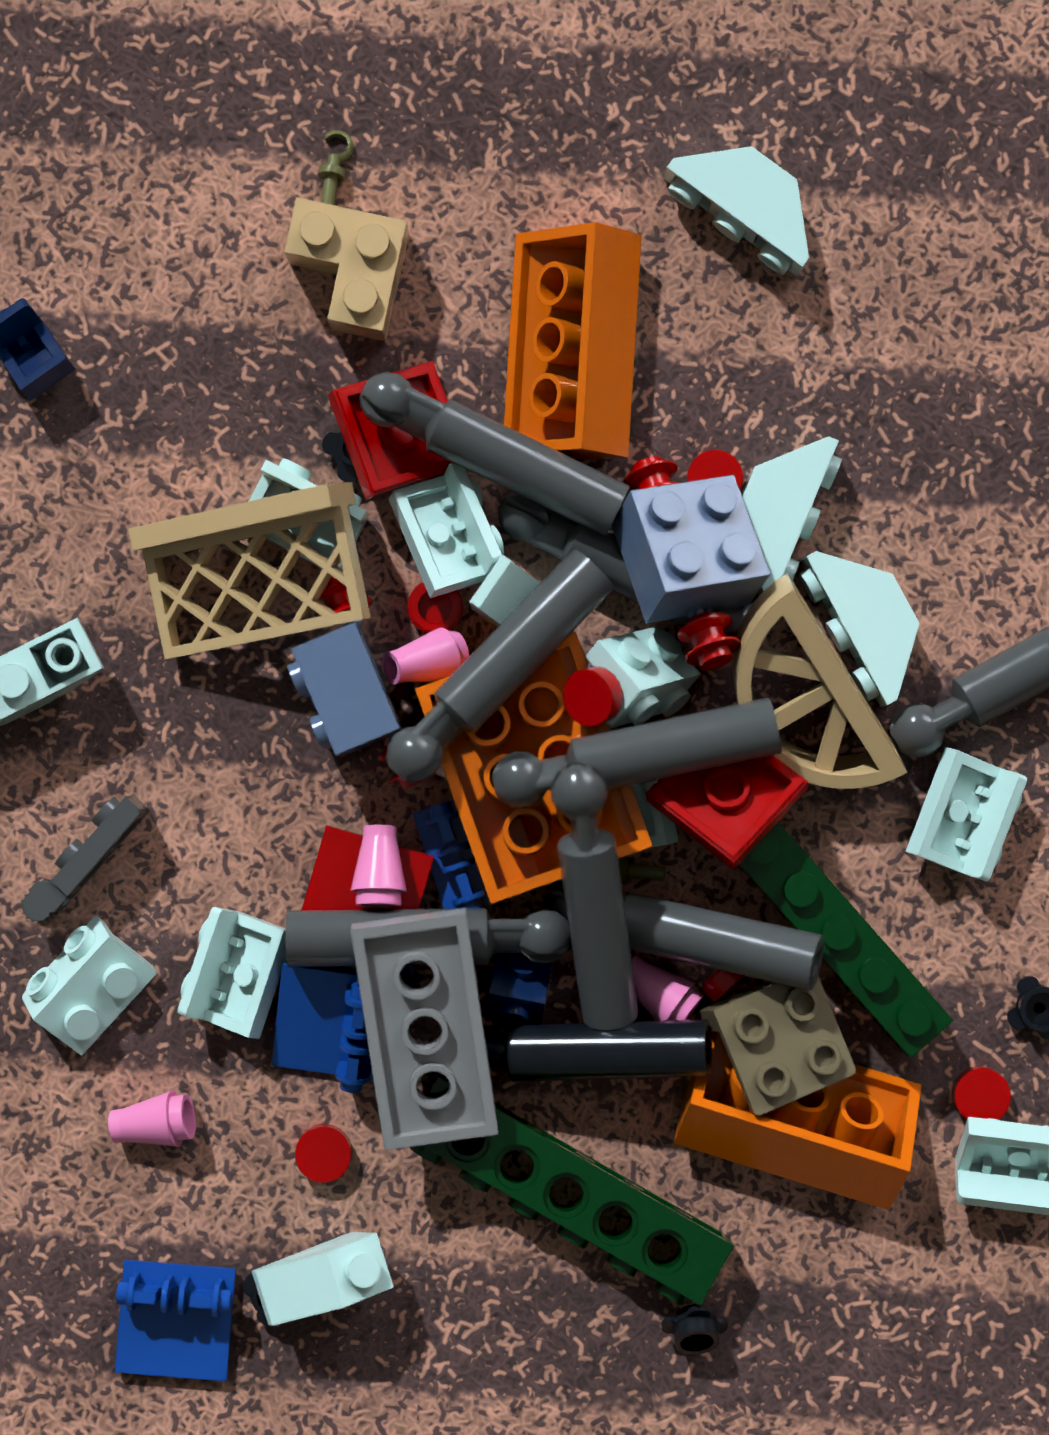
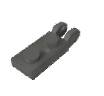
[20,795,148,923]

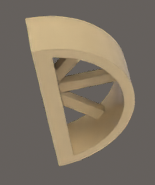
[732,573,907,789]

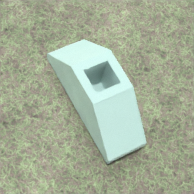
[664,146,809,276]
[741,436,842,596]
[799,551,920,707]
[0,618,104,726]

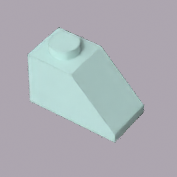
[470,555,540,627]
[251,1232,393,1326]

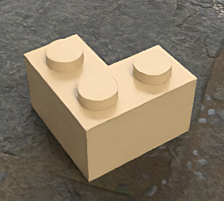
[284,197,409,342]

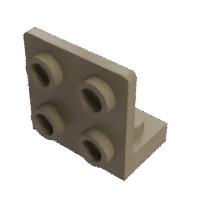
[696,977,856,1115]

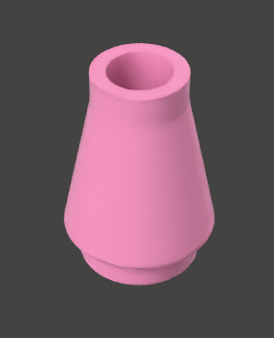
[382,628,469,685]
[350,825,407,909]
[632,955,703,1021]
[108,1090,196,1147]

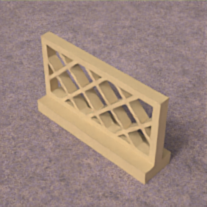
[128,482,371,659]

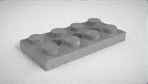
[351,908,498,1150]

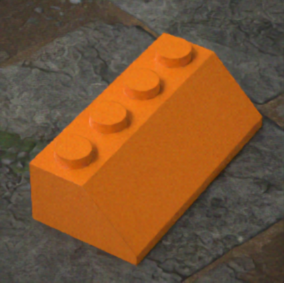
[504,222,642,460]
[674,1032,922,1210]

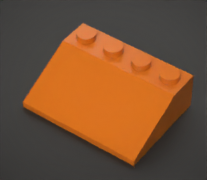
[415,632,653,906]

